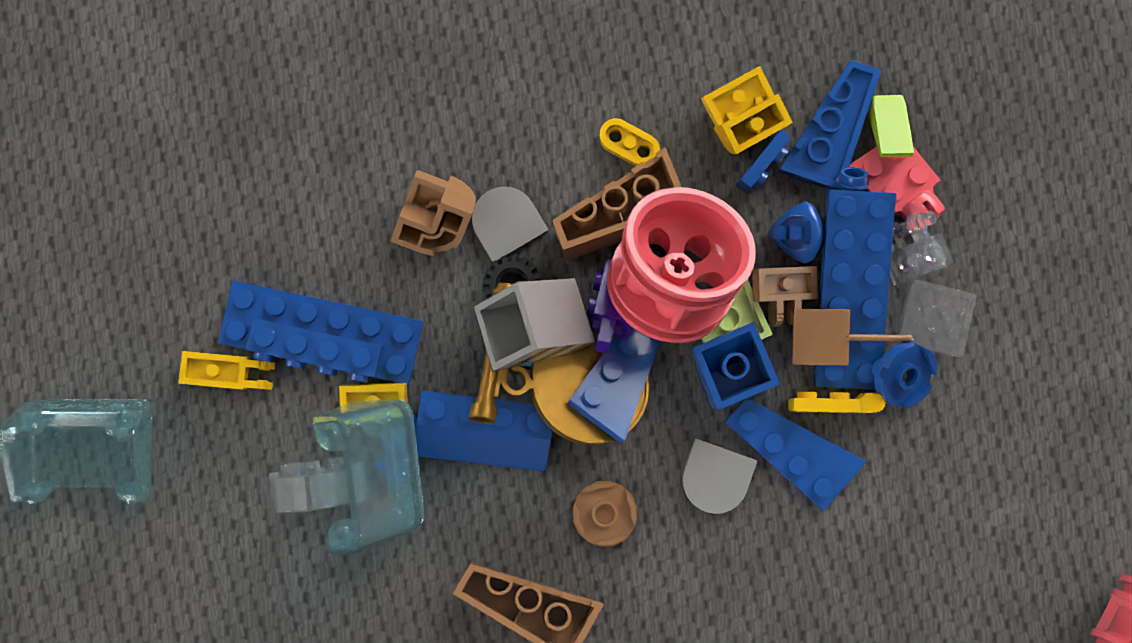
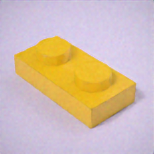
[339,383,408,419]

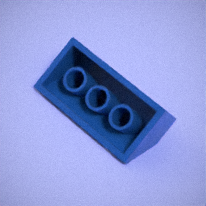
[415,391,552,471]

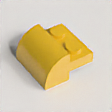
[701,66,793,155]

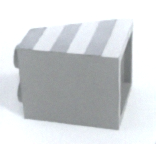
[474,278,595,371]

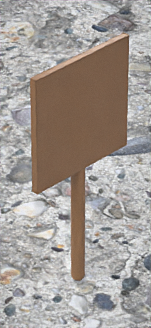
[792,309,913,365]

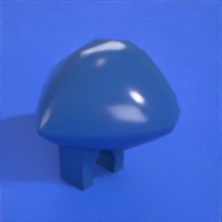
[768,201,824,264]

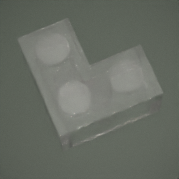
[269,456,366,513]

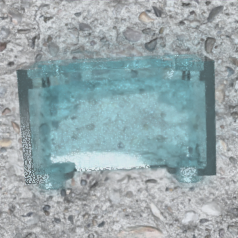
[313,399,424,555]
[0,400,153,504]

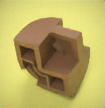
[390,170,476,256]

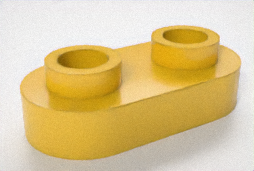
[599,118,660,166]

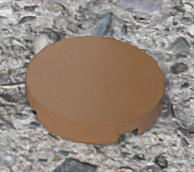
[573,481,637,547]

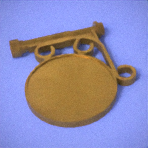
[468,283,649,445]

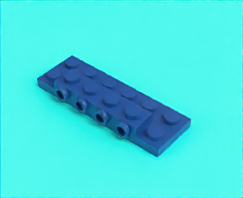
[218,280,424,385]

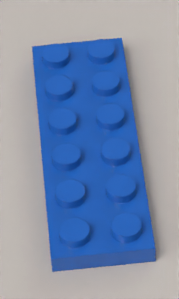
[813,190,896,390]

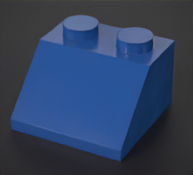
[692,322,780,410]

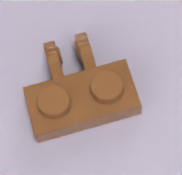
[752,266,818,327]

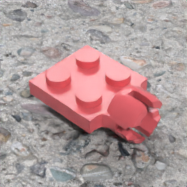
[849,146,945,232]

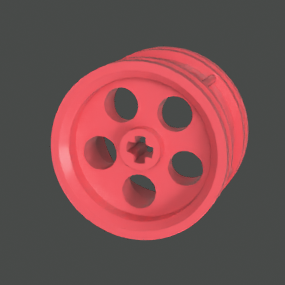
[607,187,756,343]

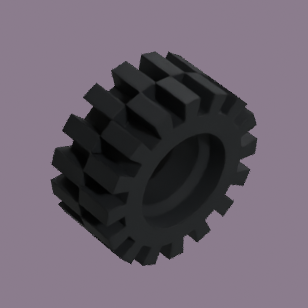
[483,255,542,299]

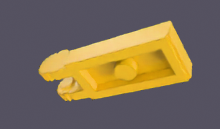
[178,351,275,390]
[788,392,886,413]

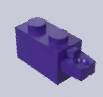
[586,260,632,353]

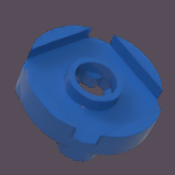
[872,341,937,407]

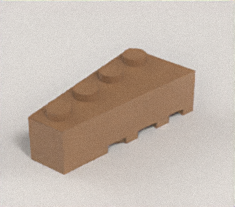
[552,147,682,261]
[453,563,604,643]

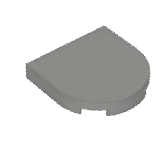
[472,187,549,262]
[682,438,757,514]

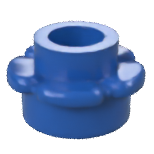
[836,167,869,191]

